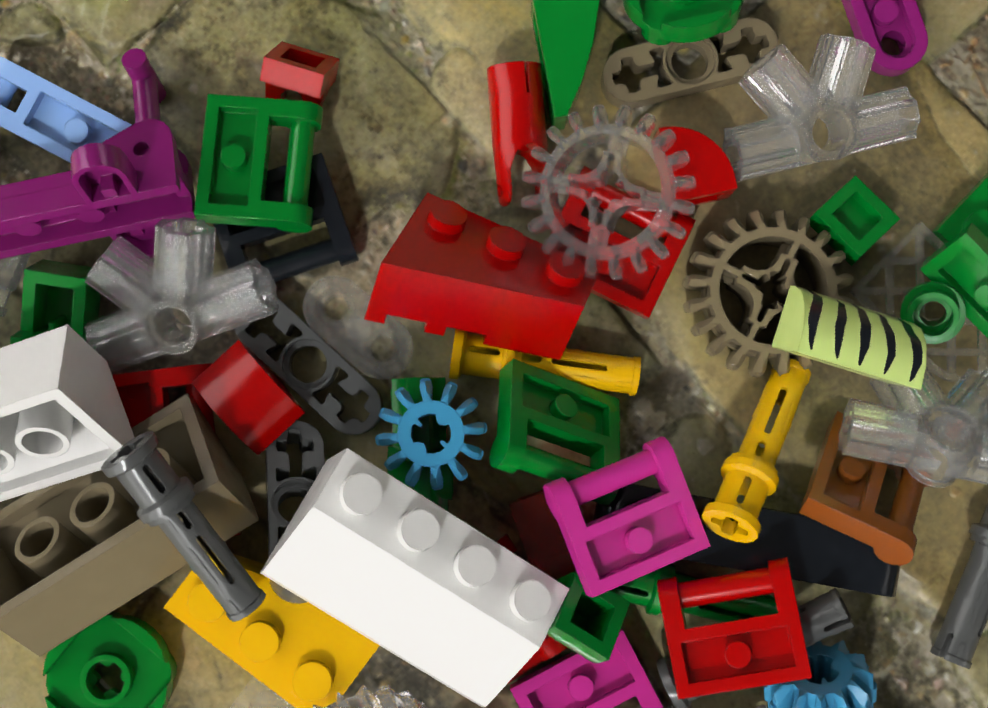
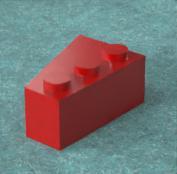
[364,192,601,360]

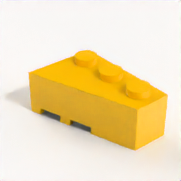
[163,554,380,708]

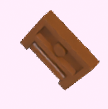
[799,411,937,566]

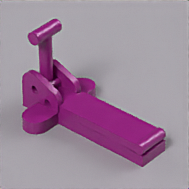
[0,48,196,259]

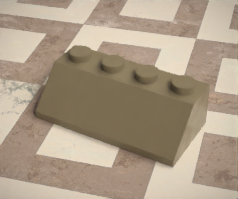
[0,393,259,657]

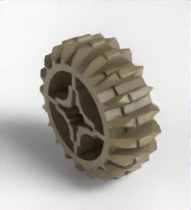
[683,209,855,378]

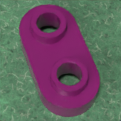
[841,0,928,77]

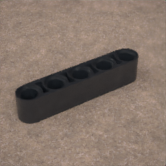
[593,484,900,597]

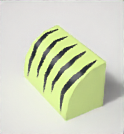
[771,285,927,390]

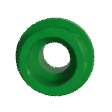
[900,281,966,344]

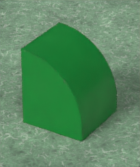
[547,571,630,663]

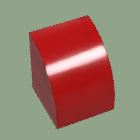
[652,126,738,212]
[192,340,305,455]

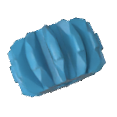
[375,378,487,490]
[764,640,877,708]

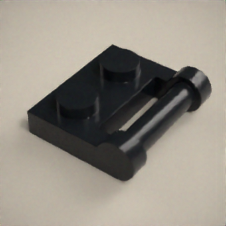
[213,153,359,300]

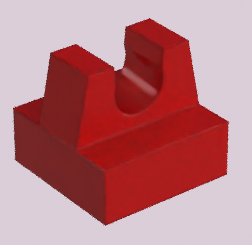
[259,41,340,107]

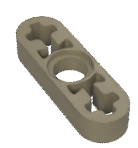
[601,17,778,109]

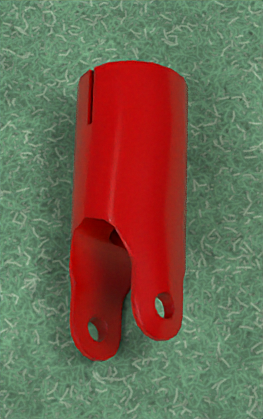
[487,61,551,207]

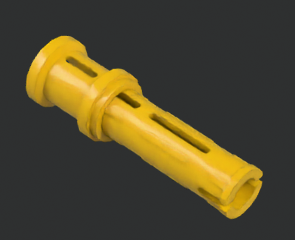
[449,329,641,396]
[701,358,811,543]

